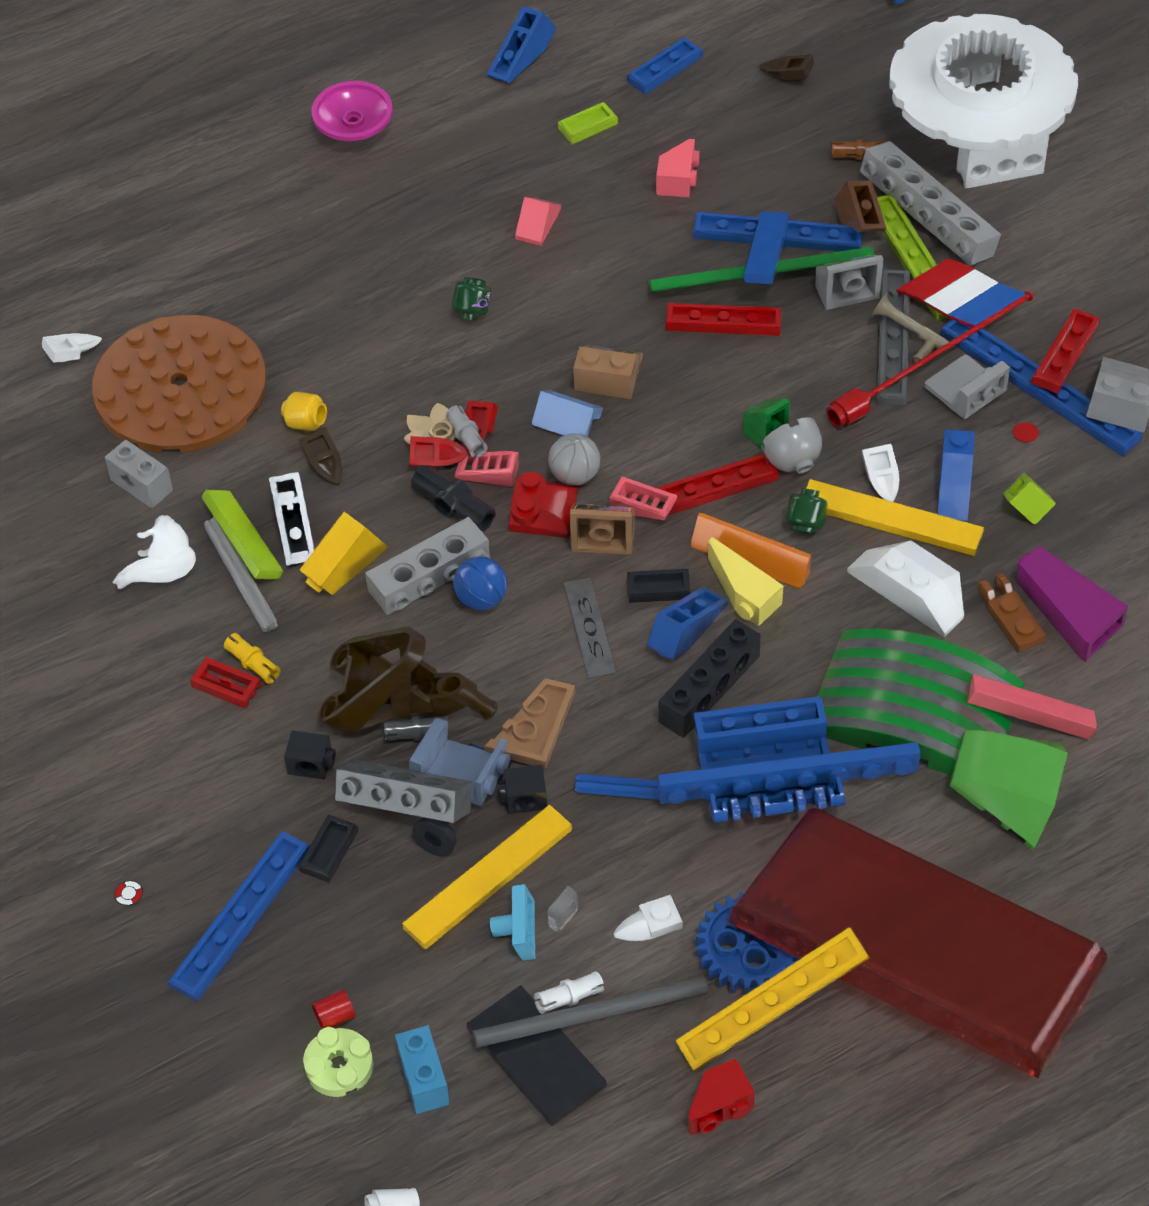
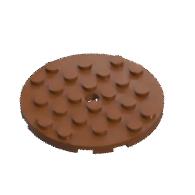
[92,315,267,453]

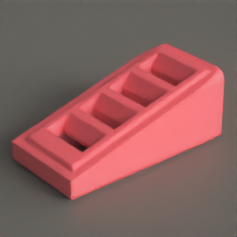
[455,451,519,488]
[609,476,677,520]

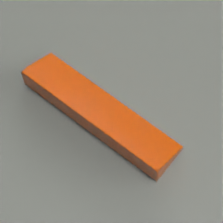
[691,513,811,589]

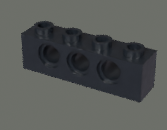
[658,619,761,738]

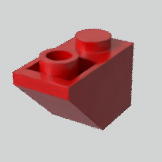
[688,1058,755,1136]

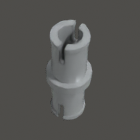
[446,405,488,458]

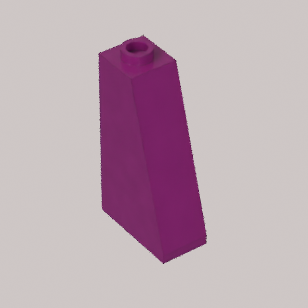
[1016,546,1128,662]

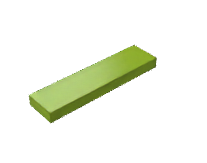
[201,489,284,579]

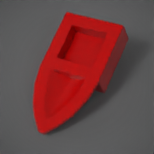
[461,400,499,451]
[409,436,469,470]

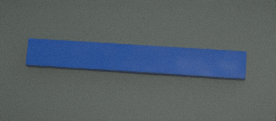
[940,319,1143,457]

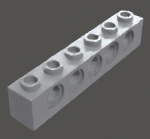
[860,141,1001,265]

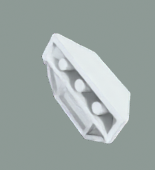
[847,540,964,637]

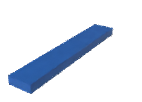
[693,212,863,252]
[168,831,309,1002]

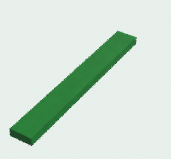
[647,247,874,292]

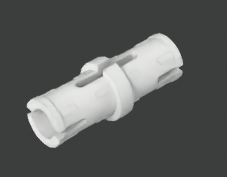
[534,972,604,1014]

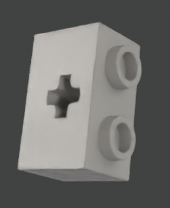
[105,439,173,508]

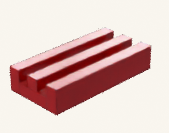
[190,657,262,709]

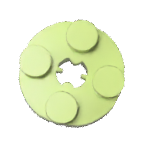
[303,1027,374,1097]

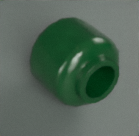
[786,488,828,534]

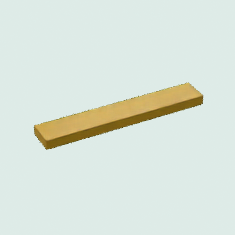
[806,479,984,556]
[402,805,572,950]
[675,927,870,1071]

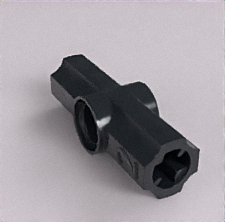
[411,465,496,531]

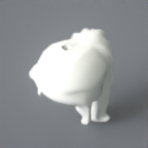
[112,515,196,589]

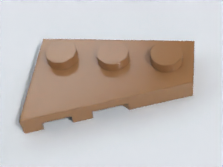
[484,678,576,769]

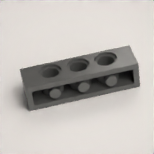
[335,759,472,823]

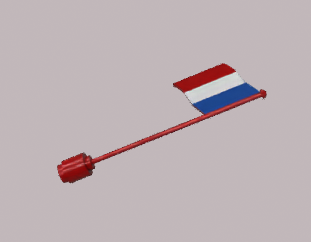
[826,258,1034,428]

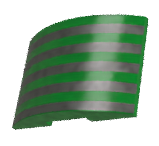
[817,628,1025,775]

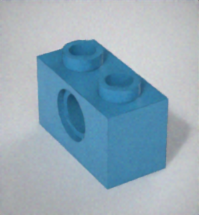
[395,1025,450,1114]

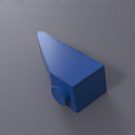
[486,6,557,84]
[937,429,975,522]
[647,586,729,660]

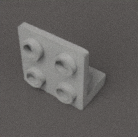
[925,354,1010,420]

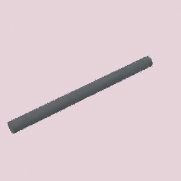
[472,977,708,1048]

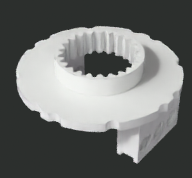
[889,14,1078,189]

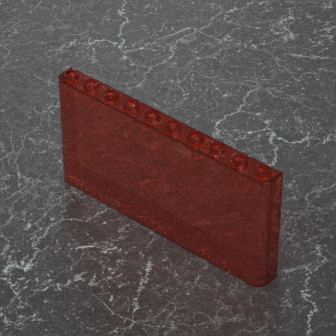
[729,808,1107,1079]

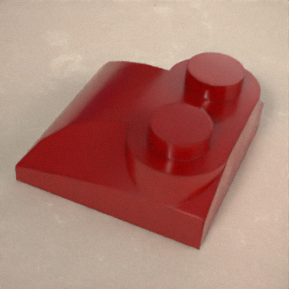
[509,472,578,538]

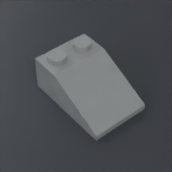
[1086,357,1149,433]

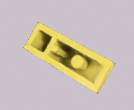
[708,537,783,626]

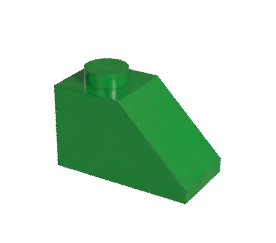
[742,398,790,453]

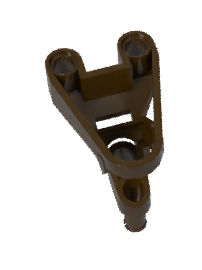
[318,626,498,736]

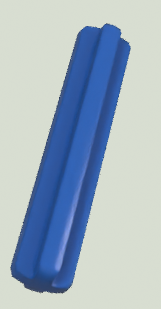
[575,773,660,800]

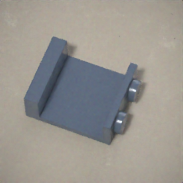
[409,718,510,806]

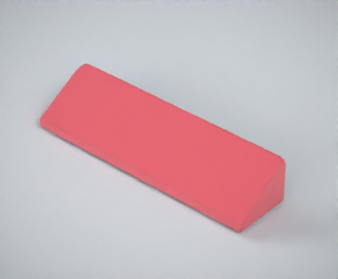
[967,674,1097,740]

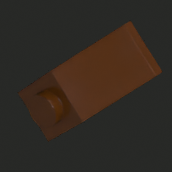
[834,180,886,232]

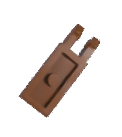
[977,573,1046,653]

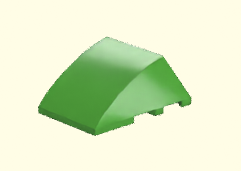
[949,730,1068,850]

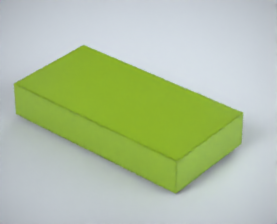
[558,102,618,144]

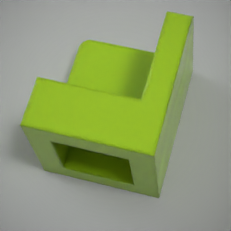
[1003,472,1056,524]

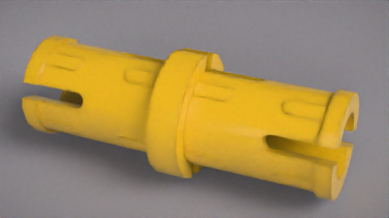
[224,633,281,684]

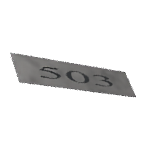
[564,578,616,678]

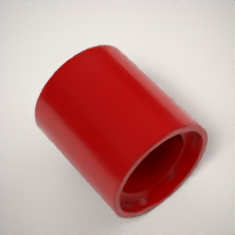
[312,989,356,1029]

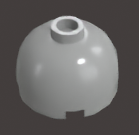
[761,417,822,474]

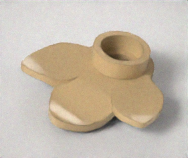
[404,403,456,445]

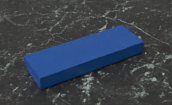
[627,37,703,95]

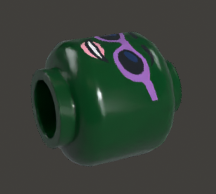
[452,277,491,320]

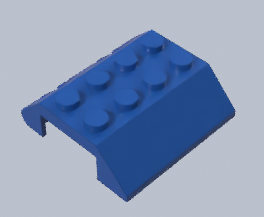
[694,696,845,823]

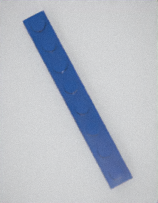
[658,742,920,804]

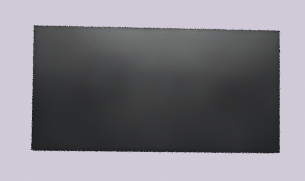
[627,569,691,603]
[299,814,359,883]

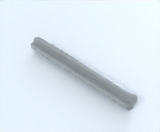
[204,517,278,633]

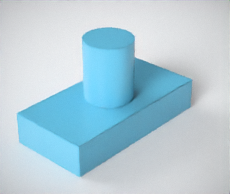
[490,884,535,961]

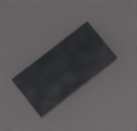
[466,985,607,1126]

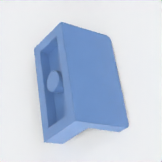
[532,390,603,437]

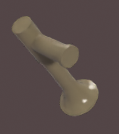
[871,292,949,366]

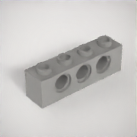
[365,517,490,615]

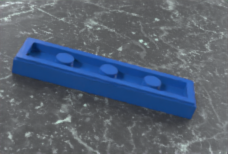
[744,211,789,284]

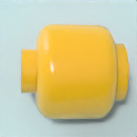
[281,392,327,432]

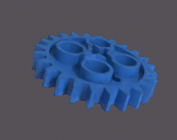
[696,892,806,995]

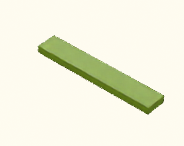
[877,194,948,321]

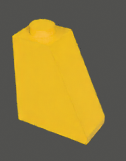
[300,512,388,595]

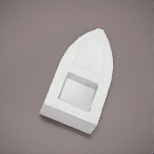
[42,333,102,363]
[861,444,899,502]
[613,895,683,941]

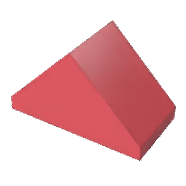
[515,197,561,246]

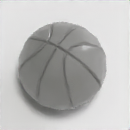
[548,433,601,486]

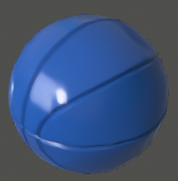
[453,556,508,611]

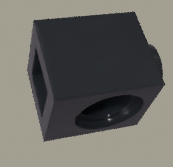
[284,730,336,780]
[499,765,547,814]

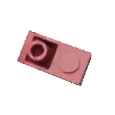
[656,139,700,198]

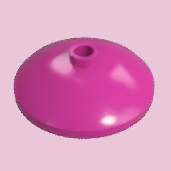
[311,81,393,142]

